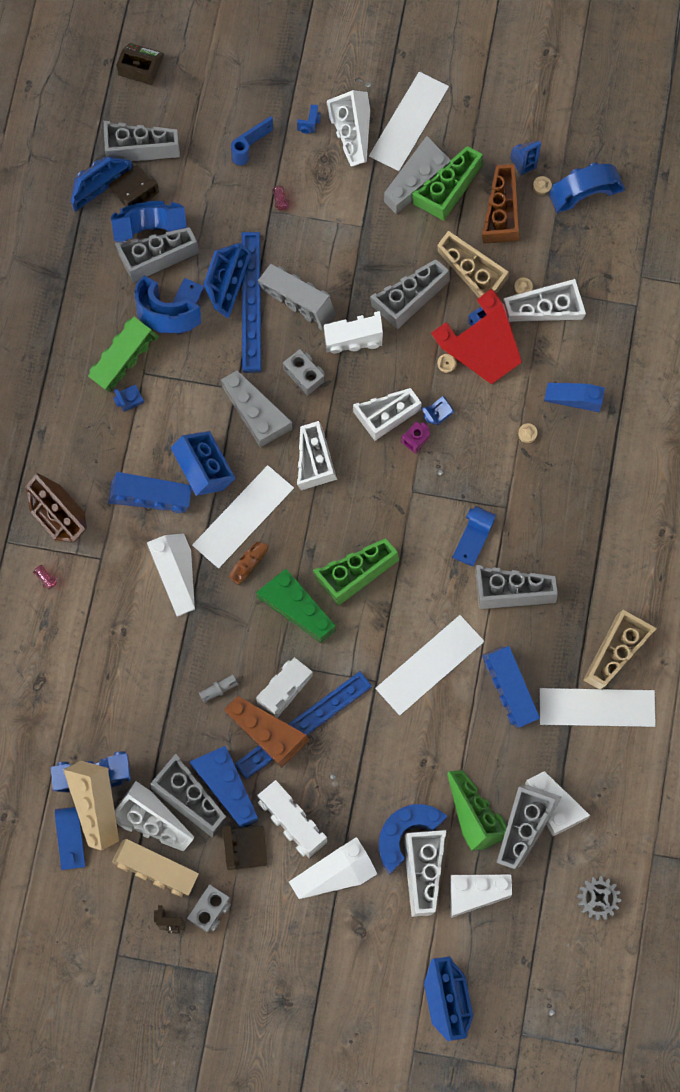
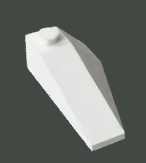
[327,90,370,167]
[147,534,195,617]
[114,781,194,851]
[289,837,378,899]

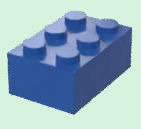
[171,431,236,496]

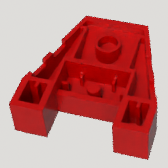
[431,289,522,384]

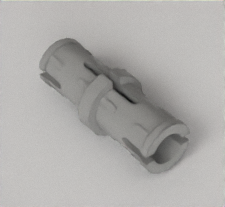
[198,674,238,704]

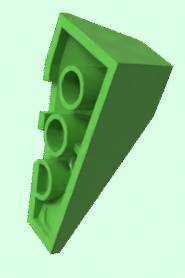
[447,770,507,851]

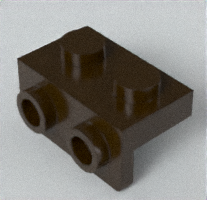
[154,905,185,934]

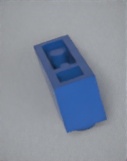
[510,141,541,175]
[544,383,605,412]

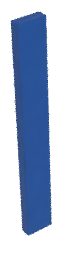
[241,232,261,373]
[235,671,372,780]

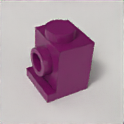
[401,422,431,454]

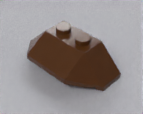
[25,473,87,542]

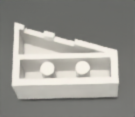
[324,311,383,354]
[353,388,422,441]
[297,421,337,490]
[256,657,313,718]
[525,771,590,836]
[450,875,512,918]

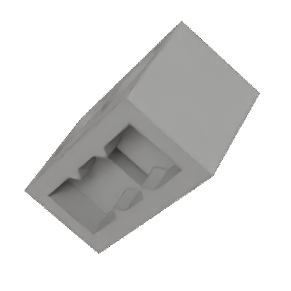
[283,349,325,396]
[187,884,231,934]

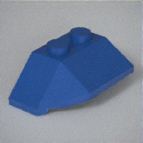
[71,157,133,212]
[204,243,252,318]
[424,957,473,1041]

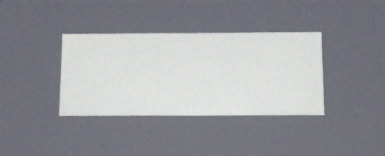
[369,72,449,171]
[192,465,294,568]
[375,615,485,715]
[540,688,655,727]

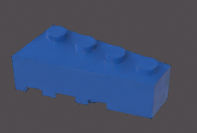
[108,472,192,513]
[482,646,540,728]
[190,746,258,828]

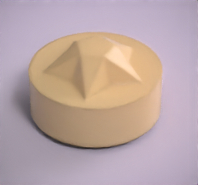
[533,176,552,196]
[514,278,533,295]
[437,354,457,373]
[518,423,537,443]

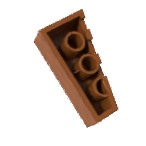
[482,164,520,244]
[224,696,310,768]

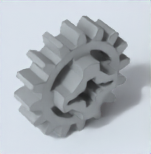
[577,876,621,921]

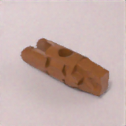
[228,542,268,585]

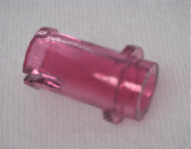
[272,186,289,211]
[33,565,57,590]

